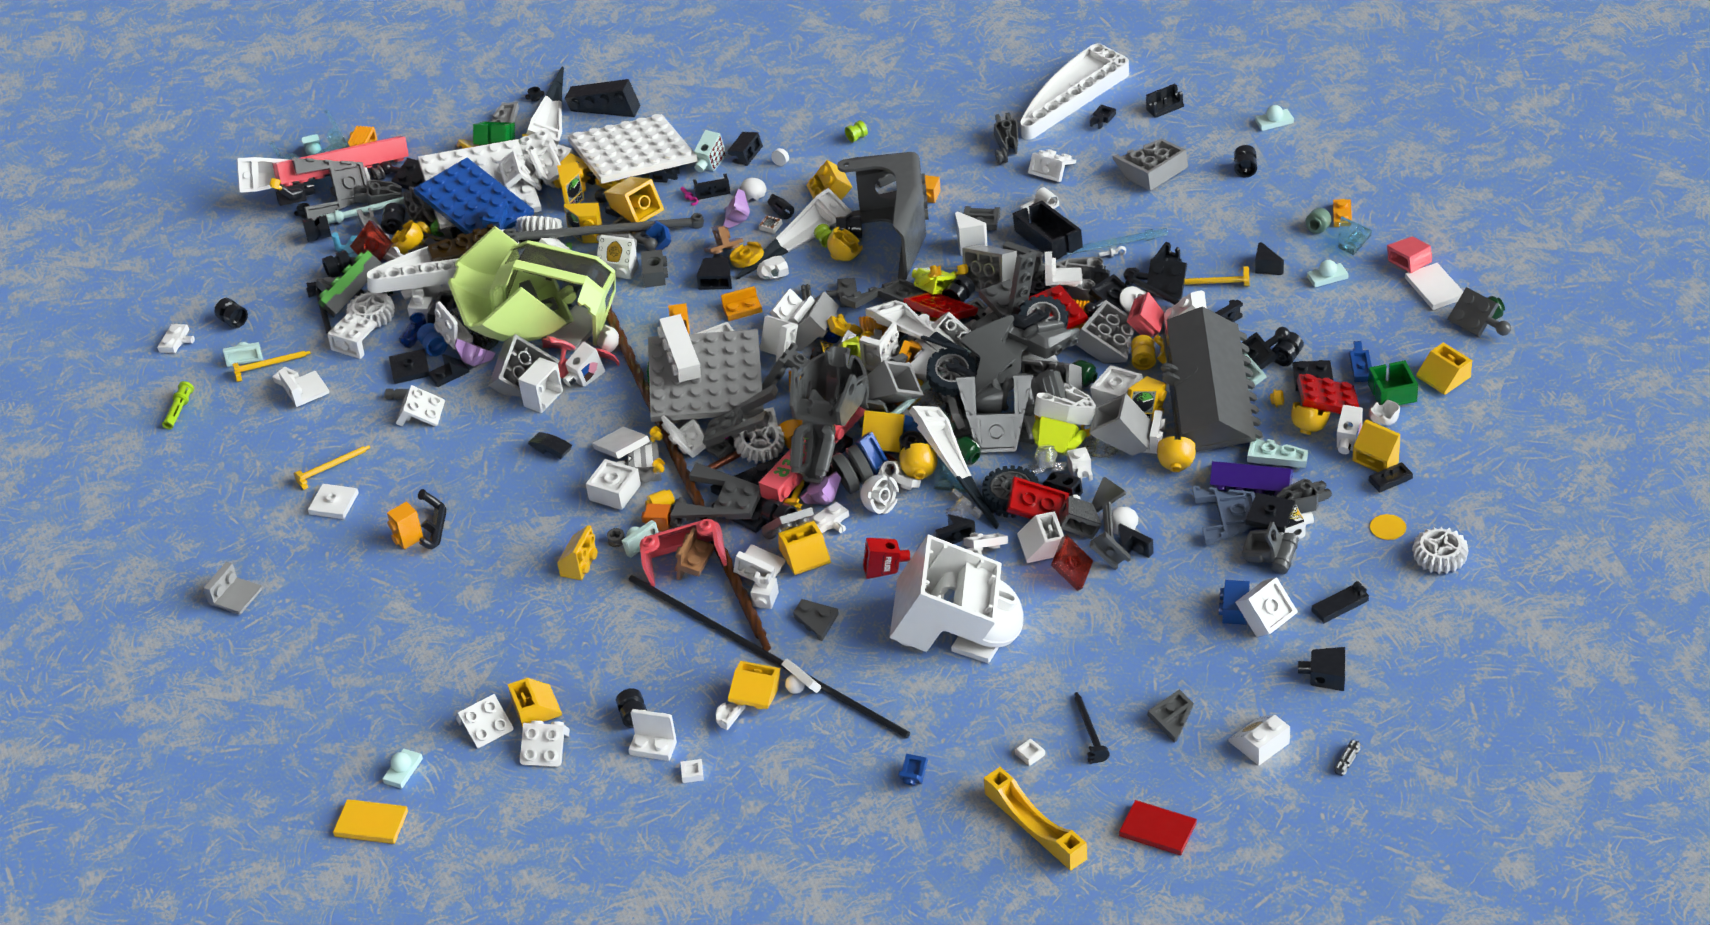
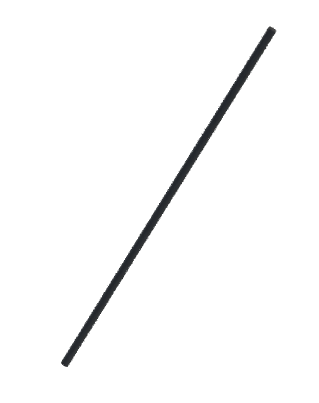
[629,575,910,738]

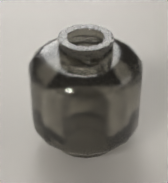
[473,332,499,350]

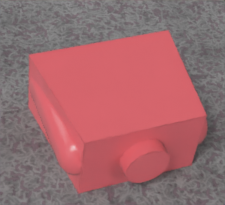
[1387,236,1432,273]
[1126,292,1164,337]

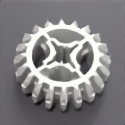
[516,216,563,238]
[346,291,395,330]
[734,418,785,464]
[1412,526,1468,574]

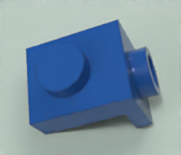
[645,221,671,250]
[898,754,928,786]

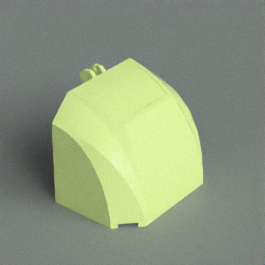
[448,226,576,341]

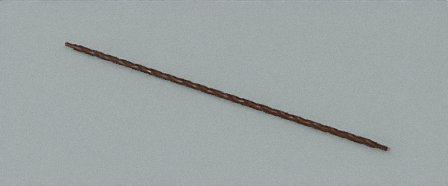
[592,276,771,651]

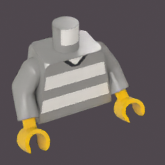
[617,426,665,483]

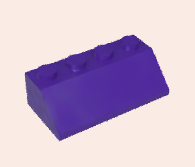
[1210,461,1293,495]

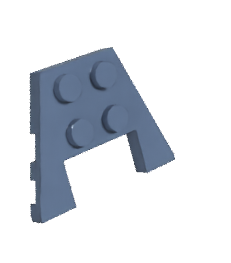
[1192,486,1255,545]

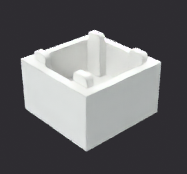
[518,357,563,413]
[1090,365,1143,406]
[586,459,641,510]
[1235,577,1298,637]

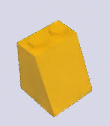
[604,177,664,223]

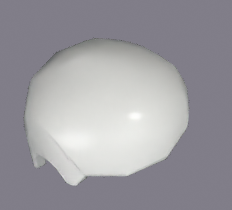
[740,178,767,202]
[597,325,619,353]
[1369,400,1400,426]
[1112,506,1138,535]

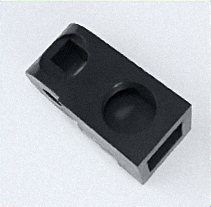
[1043,472,1083,496]

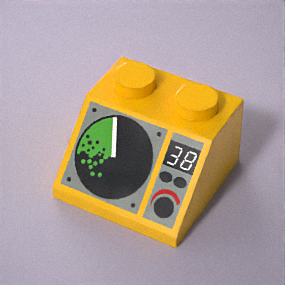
[557,162,586,204]
[564,203,602,243]
[1127,376,1167,422]

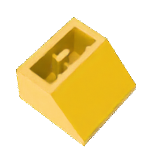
[806,160,852,200]
[1416,342,1472,395]
[1352,419,1401,472]
[778,521,831,575]
[557,525,598,581]
[728,661,780,709]
[507,678,562,728]

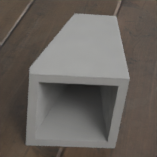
[867,360,924,404]
[1089,393,1152,456]

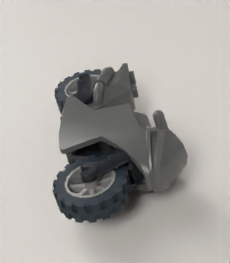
[926,295,1080,413]

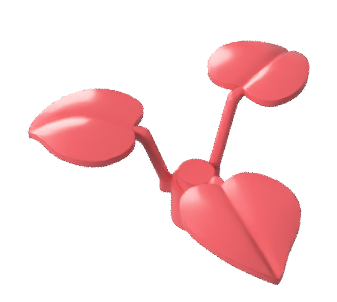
[542,336,620,378]

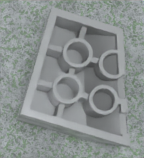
[1075,300,1134,364]
[1021,359,1082,391]

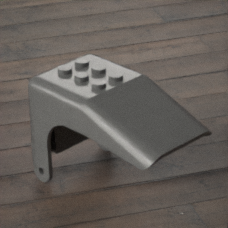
[837,152,929,280]

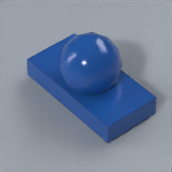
[855,432,888,475]

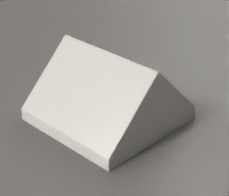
[955,211,987,256]

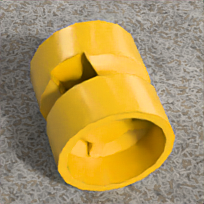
[1131,335,1156,370]

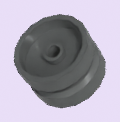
[831,444,874,494]

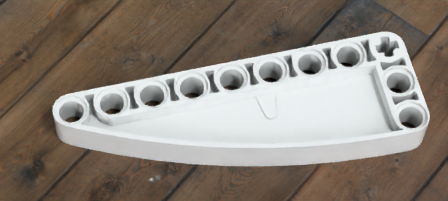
[1020,44,1129,140]
[367,229,519,293]

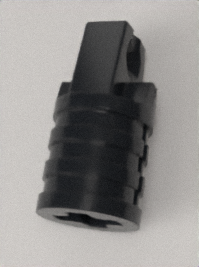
[767,194,795,219]

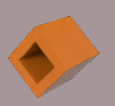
[642,503,671,532]

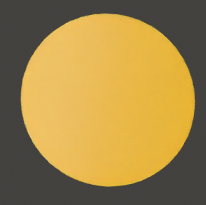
[1370,514,1406,540]

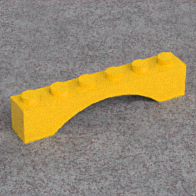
[984,767,1087,871]

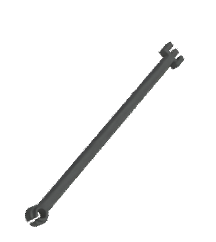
[503,213,704,243]

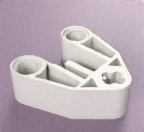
[1034,383,1096,425]

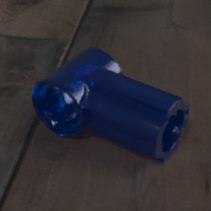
[399,312,427,348]

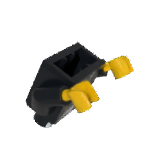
[270,178,315,206]

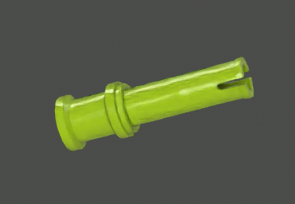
[162,381,194,430]

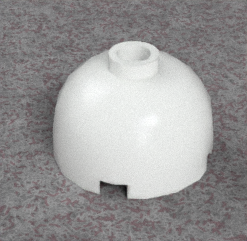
[860,475,899,514]

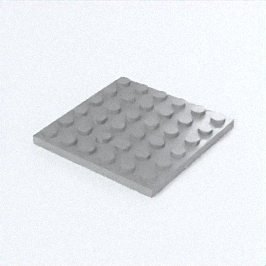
[648,329,764,422]

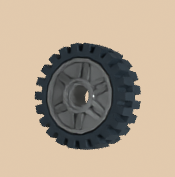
[982,465,1039,518]

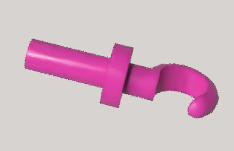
[680,187,699,206]

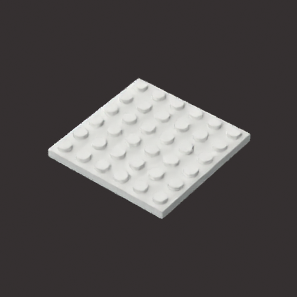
[568,114,698,184]
[418,139,542,229]

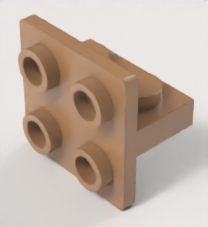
[704,225,744,254]
[675,528,715,580]

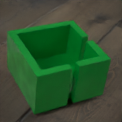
[473,121,515,146]
[1368,360,1418,405]

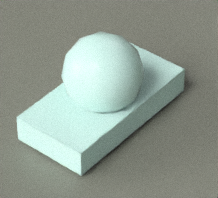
[1255,105,1294,131]
[302,134,322,156]
[1307,260,1348,288]
[223,342,263,367]
[621,520,659,558]
[383,748,423,789]

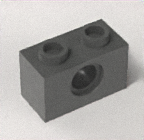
[641,249,668,288]

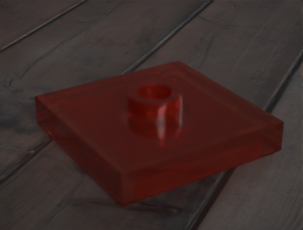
[350,220,394,261]
[1051,535,1093,591]

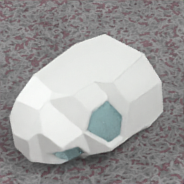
[757,256,789,279]

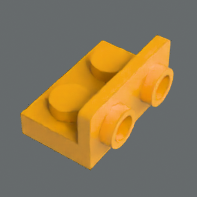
[721,286,763,321]
[899,340,922,363]

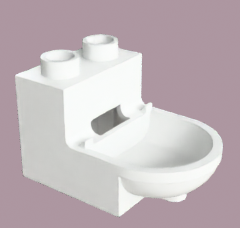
[889,534,1023,652]

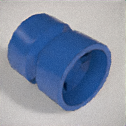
[417,323,448,356]

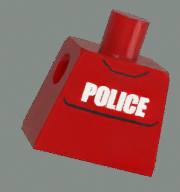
[863,538,910,579]

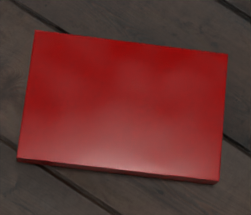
[1006,476,1069,521]
[1119,800,1197,856]

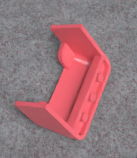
[640,519,727,587]

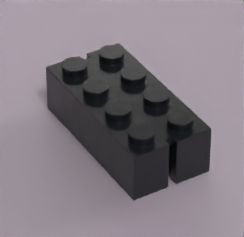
[1013,201,1083,259]

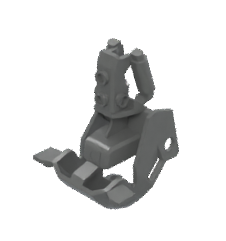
[789,346,888,484]

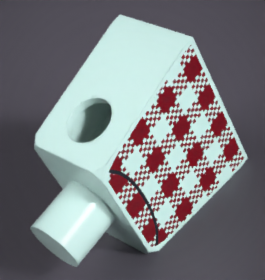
[694,130,726,173]

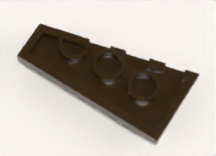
[427,223,494,262]

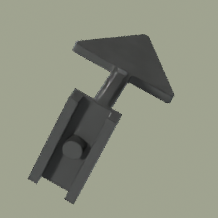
[1090,477,1131,570]

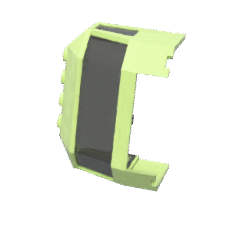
[490,240,616,346]

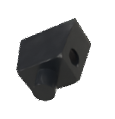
[697,254,732,290]
[1298,647,1345,691]

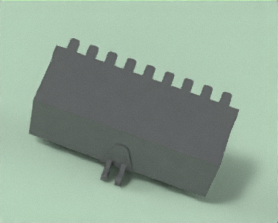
[1160,306,1263,452]

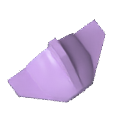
[722,189,750,228]
[454,339,495,366]
[800,471,841,505]

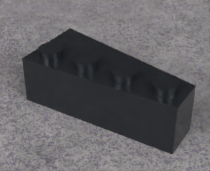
[565,79,641,117]

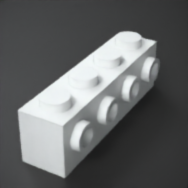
[657,314,701,382]

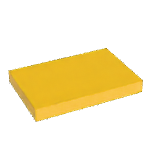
[333,799,408,844]

